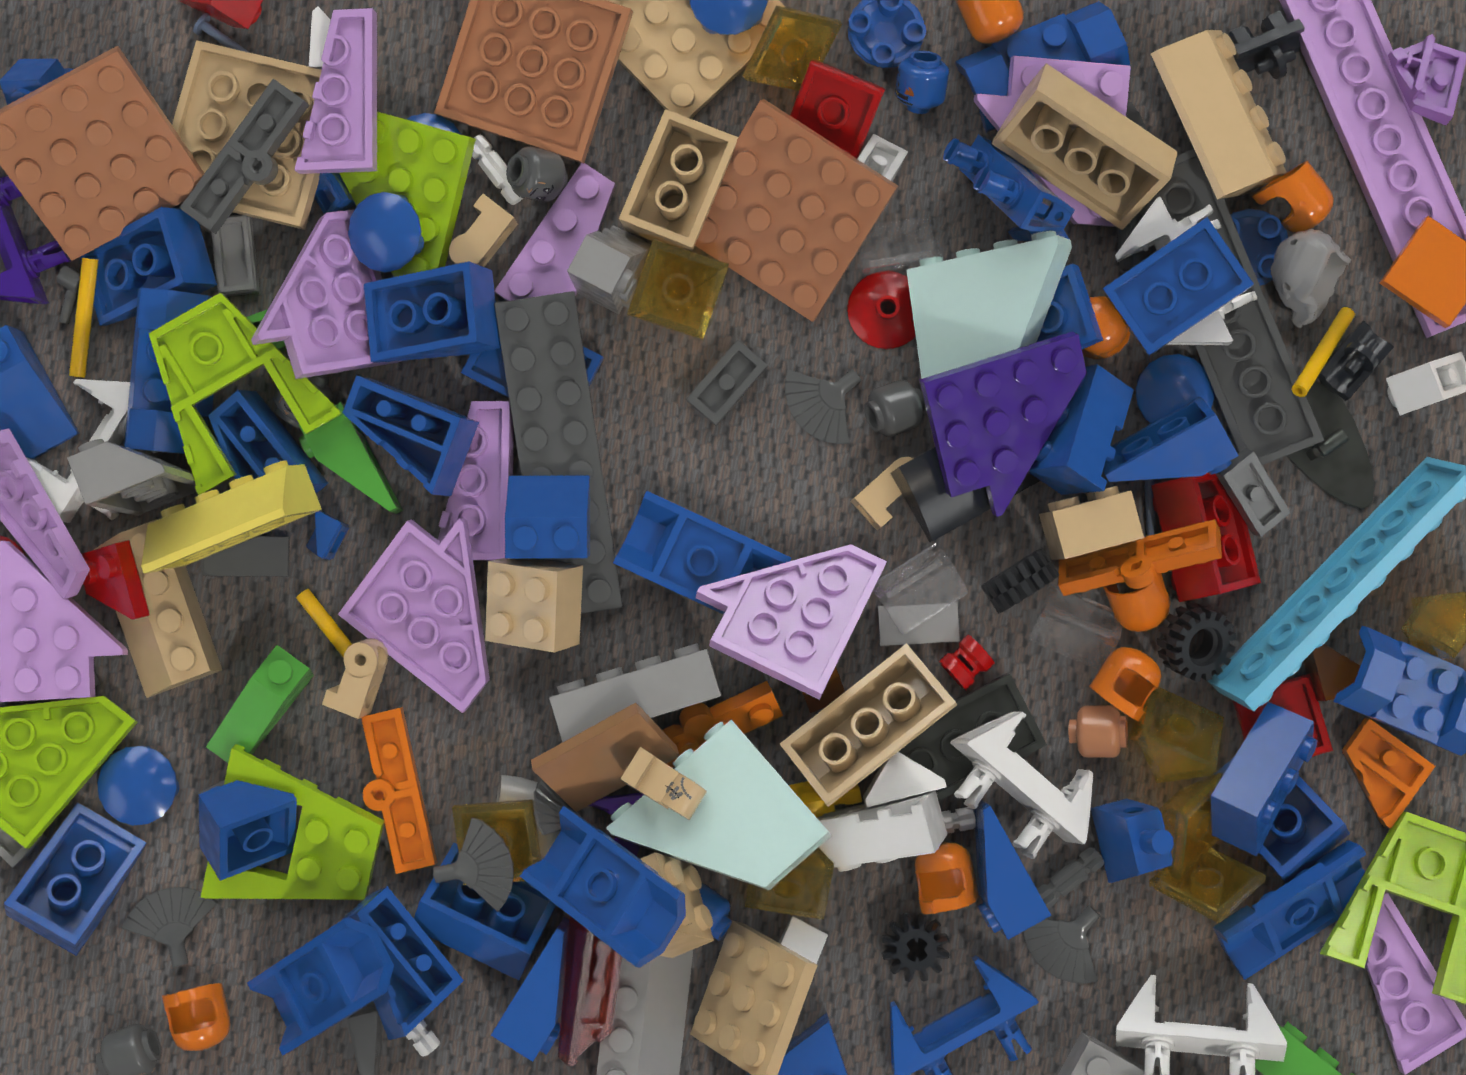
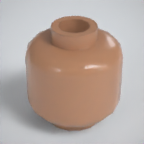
[1068,705,1128,758]

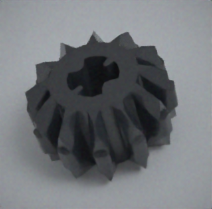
[881,912,949,982]

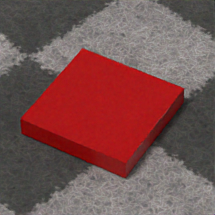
[790,59,886,159]
[1233,674,1333,757]

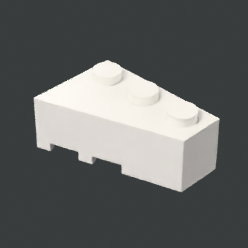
[817,790,948,872]

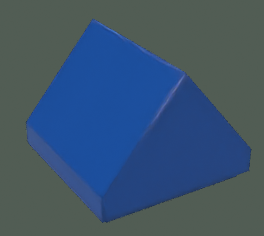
[314,173,356,214]

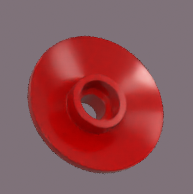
[847,271,916,349]

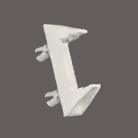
[1115,197,1257,345]
[27,379,158,523]
[950,712,1093,859]
[1116,975,1287,1075]

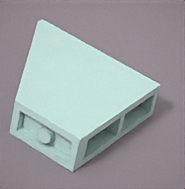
[906,231,1072,411]
[606,719,831,890]

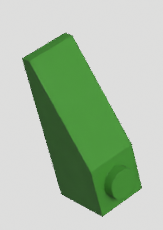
[298,402,403,514]
[206,645,314,763]

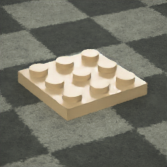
[690,920,818,1075]

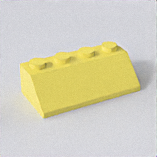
[141,460,322,574]

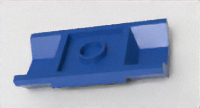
[955,1,1131,133]
[124,288,214,454]
[613,491,792,615]
[1333,626,1466,756]
[520,806,686,968]
[1213,840,1366,980]
[247,917,394,1056]

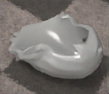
[1271,229,1351,328]

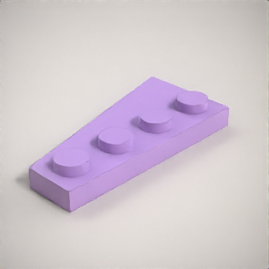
[295,8,377,174]
[494,163,616,301]
[438,401,514,561]
[0,428,90,599]
[1365,892,1466,1075]

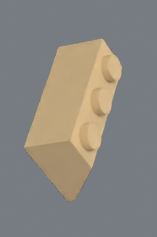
[619,109,738,250]

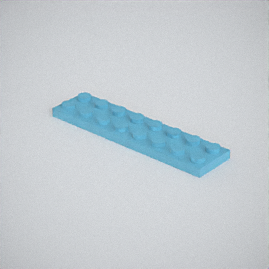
[1208,457,1466,711]

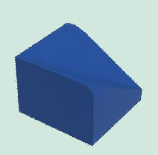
[306,511,349,560]

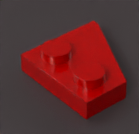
[82,540,150,620]

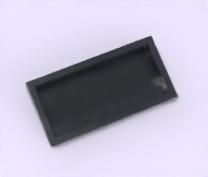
[890,447,1040,543]

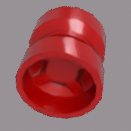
[939,634,995,691]

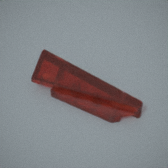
[558,916,622,1066]

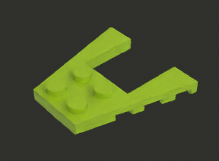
[148,293,342,495]
[200,744,385,900]
[1320,812,1466,1005]

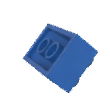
[80,207,217,326]
[364,261,500,363]
[0,325,80,459]
[1103,397,1239,482]
[1200,757,1350,883]
[974,800,1052,940]
[4,802,147,956]
[491,917,571,1062]

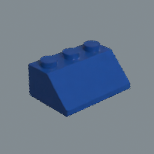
[414,843,556,980]

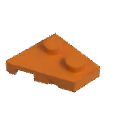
[1342,718,1435,829]

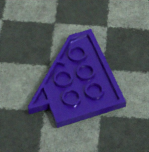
[919,331,1087,517]

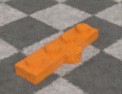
[1058,519,1222,596]
[662,681,783,768]
[361,707,437,874]

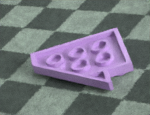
[974,56,1131,227]
[251,210,401,379]
[338,517,490,713]
[0,541,128,702]
[696,544,887,700]

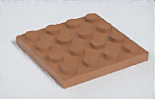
[434,0,633,164]
[0,46,204,261]
[695,99,899,322]

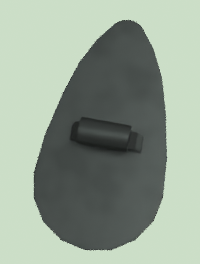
[1287,383,1374,508]

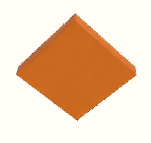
[1379,216,1466,328]

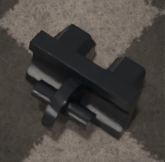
[1229,11,1305,79]
[1318,321,1394,401]

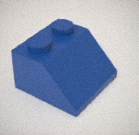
[505,475,590,559]
[199,780,297,881]

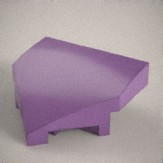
[1388,34,1466,125]

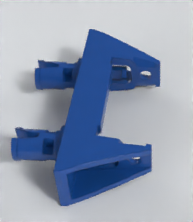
[943,134,1075,232]
[890,955,1039,1075]

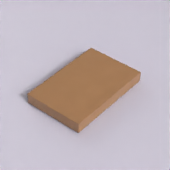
[531,703,679,812]

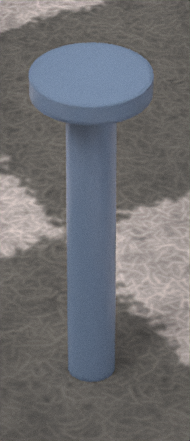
[193,13,250,53]
[1145,479,1157,536]

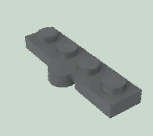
[180,78,309,234]

